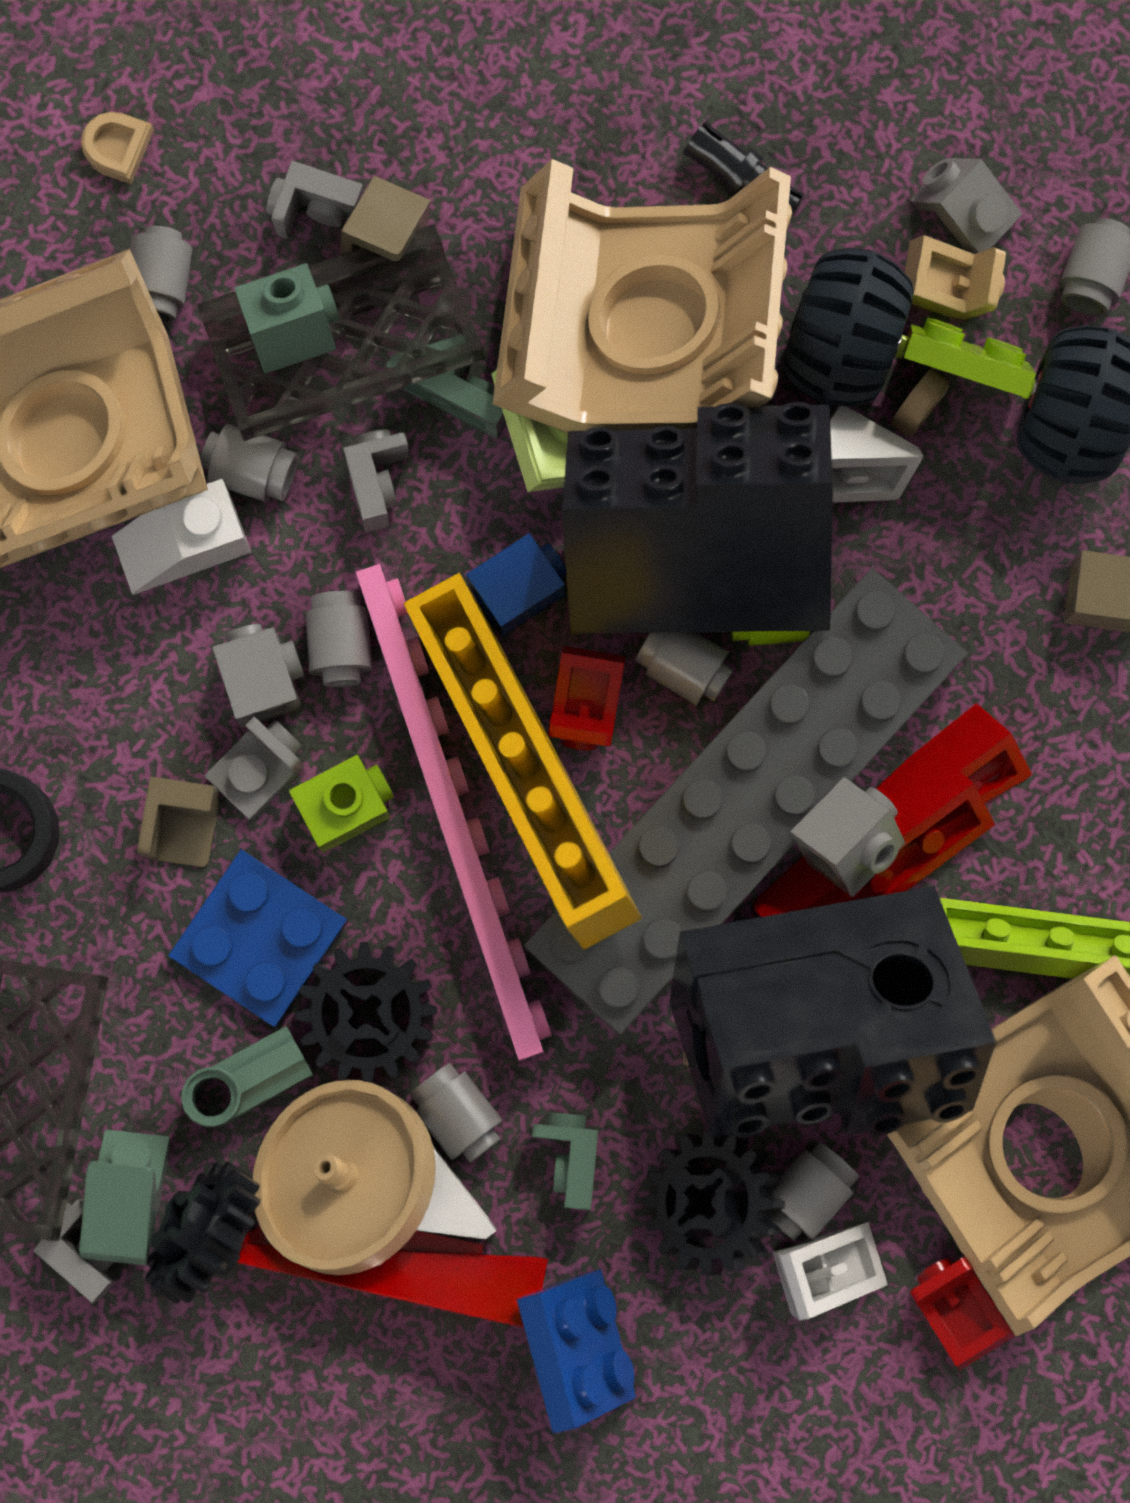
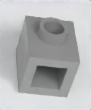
[212,624,305,728]
[790,777,905,898]

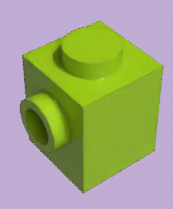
[289,754,395,853]

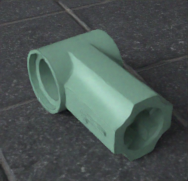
[181,1026,314,1129]

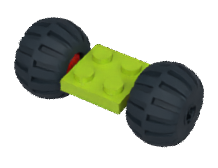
[783,248,1130,484]

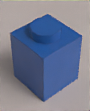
[466,533,567,637]

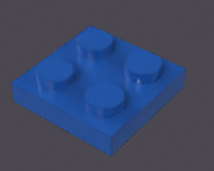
[168,849,348,1028]
[517,1269,636,1433]

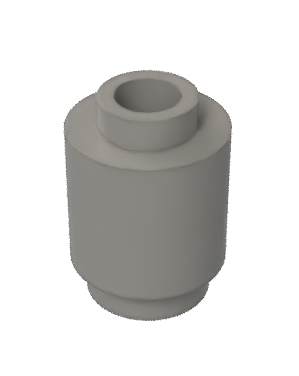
[1060,218,1130,317]
[129,226,193,324]
[200,424,299,502]
[305,591,373,687]
[635,632,734,706]
[409,1063,503,1163]
[769,1142,859,1241]

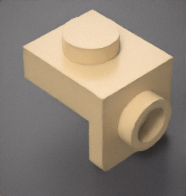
[904,235,1006,320]

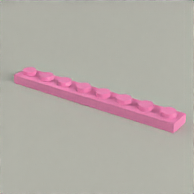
[356,564,552,1061]

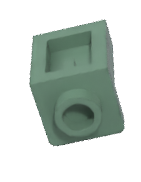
[532,1112,598,1210]

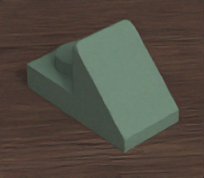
[385,332,506,439]
[79,1129,171,1266]

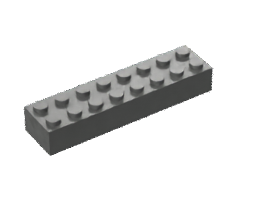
[524,568,968,1037]

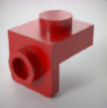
[548,646,626,751]
[909,1257,1015,1371]

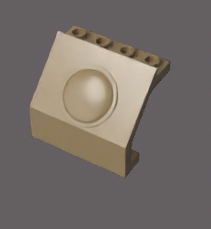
[493,159,792,433]
[0,249,208,568]
[887,955,1130,1336]

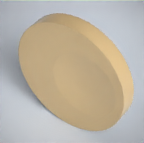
[253,1080,436,1275]

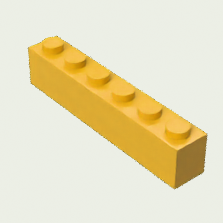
[403,572,642,950]

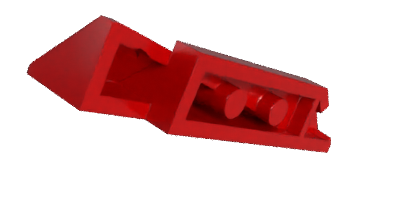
[753,703,1032,917]
[237,1226,548,1328]

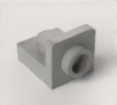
[266,161,364,239]
[343,430,409,533]
[204,716,304,822]
[33,1198,119,1303]

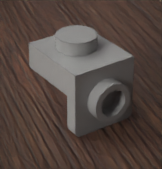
[911,158,1023,254]

